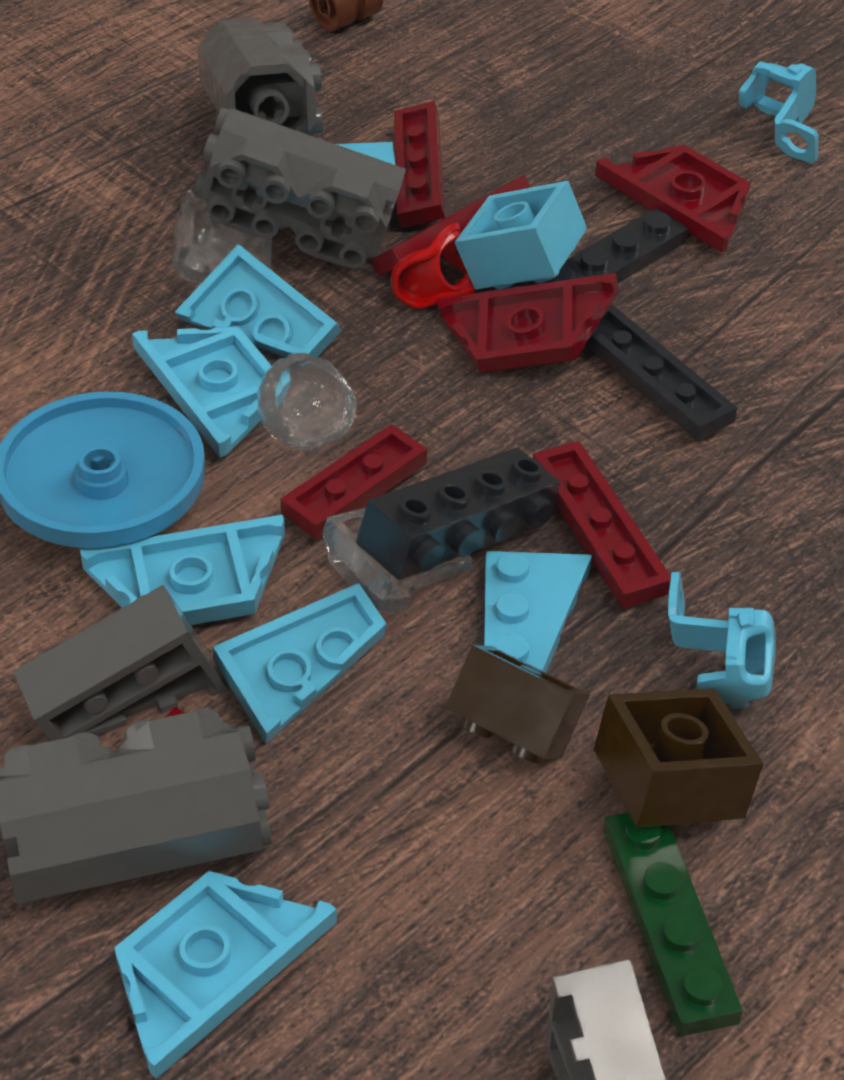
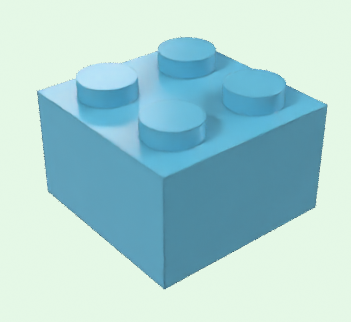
[454,181,587,290]

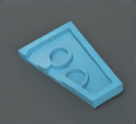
[175,244,342,365]
[484,551,592,672]
[212,583,386,745]

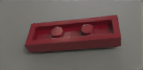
[280,424,428,540]

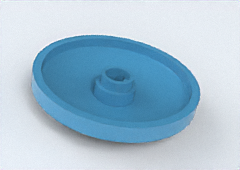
[0,392,205,548]

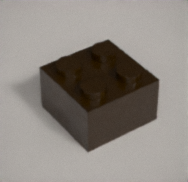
[593,688,764,827]

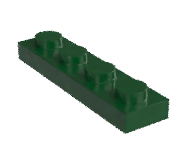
[603,812,743,1037]

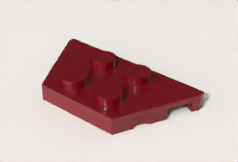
[595,145,751,253]
[437,273,619,373]

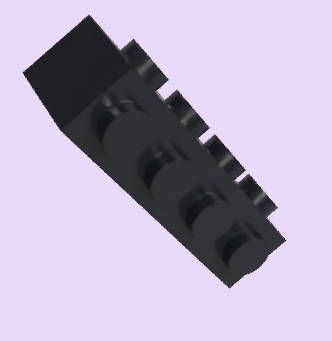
[356,447,561,581]

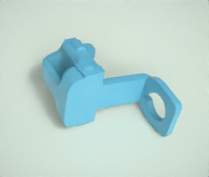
[739,61,819,164]
[668,572,776,709]

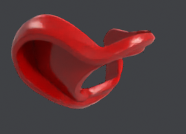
[391,223,477,309]

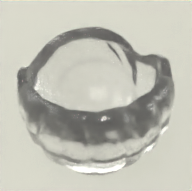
[257,353,357,452]

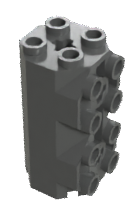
[198,17,323,136]
[193,107,406,269]
[0,708,272,904]

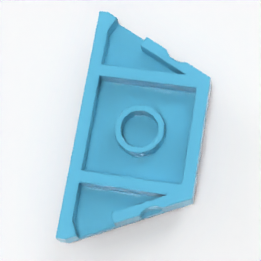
[132,326,286,458]
[80,515,285,625]
[114,871,337,1079]

